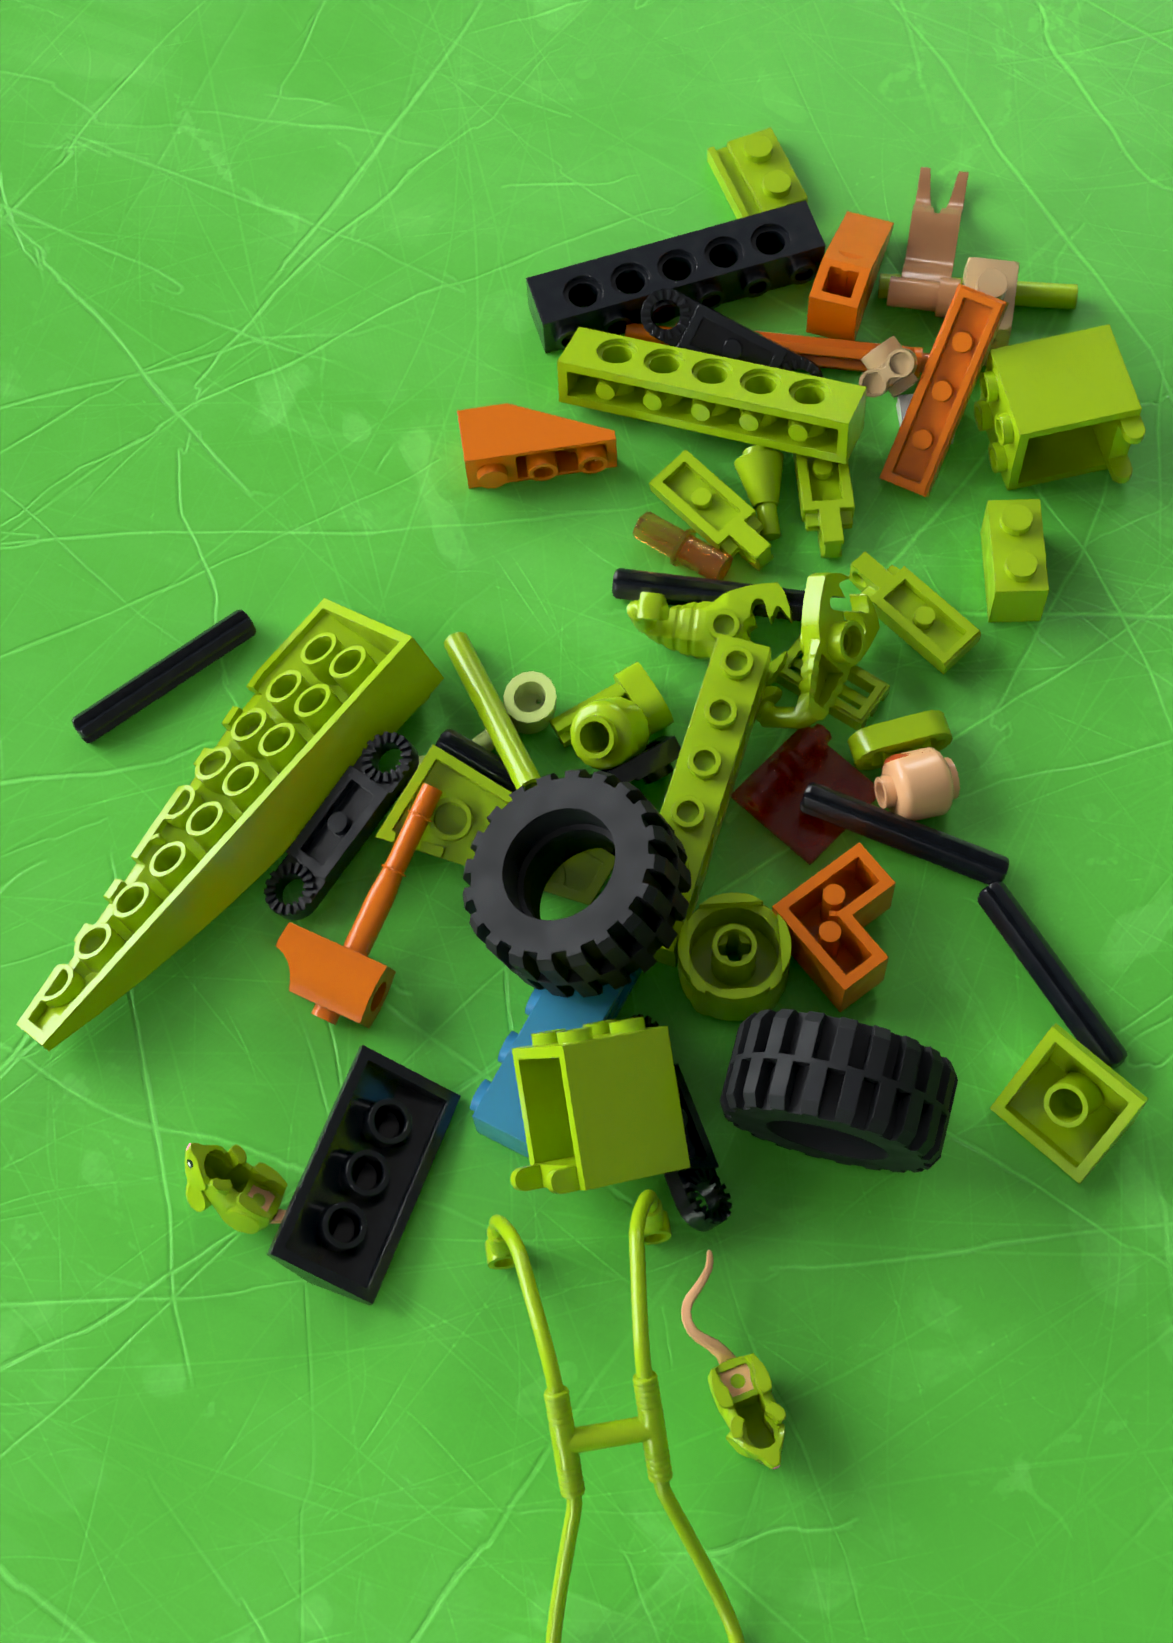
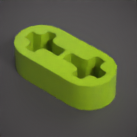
[847,710,953,770]

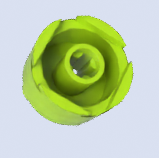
[678,892,792,1021]

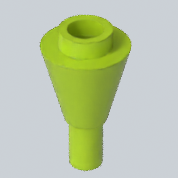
[734,445,784,541]

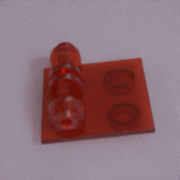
[731,723,876,865]

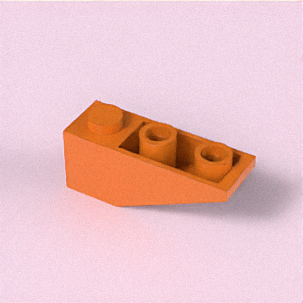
[806,211,894,341]
[457,403,617,489]

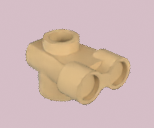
[859,336,919,398]

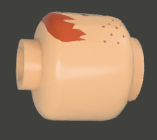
[874,747,960,821]

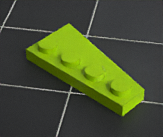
[375,744,615,905]

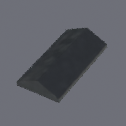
[267,1045,461,1305]

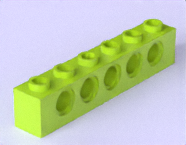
[557,327,867,464]
[653,633,771,967]

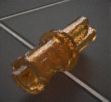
[633,512,733,580]

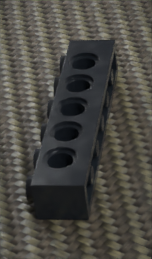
[526,200,825,353]

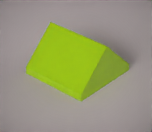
[990,1023,1148,1184]

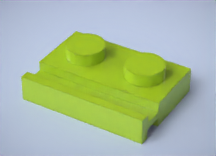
[707,127,808,219]

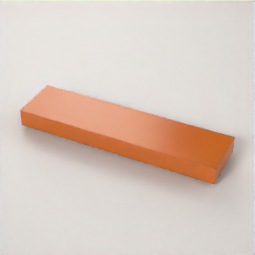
[879,284,1009,497]

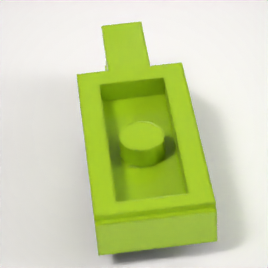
[649,450,774,571]
[793,453,855,558]
[848,551,982,675]

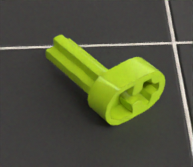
[549,662,674,748]

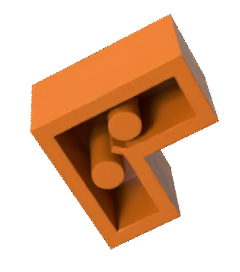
[772,842,896,1013]

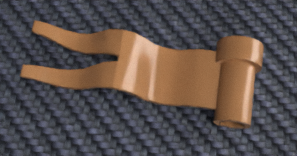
[887,167,969,318]

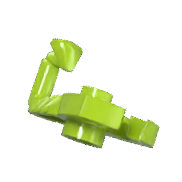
[756,573,880,729]
[627,582,792,686]

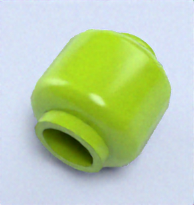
[570,697,650,770]

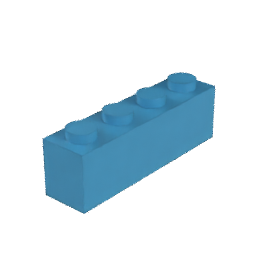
[470,968,642,1158]

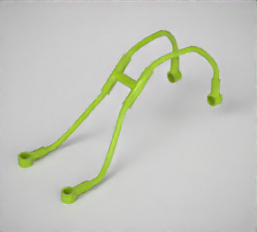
[485,1189,745,1643]

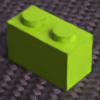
[980,499,1049,622]

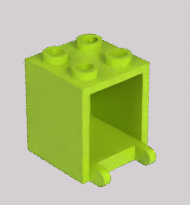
[974,324,1146,491]
[510,1017,690,1194]

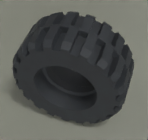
[463,769,691,998]
[720,1009,958,1173]

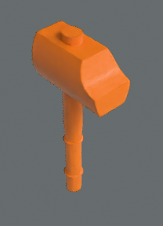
[275,783,443,1028]

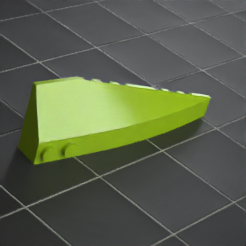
[16,598,444,1051]

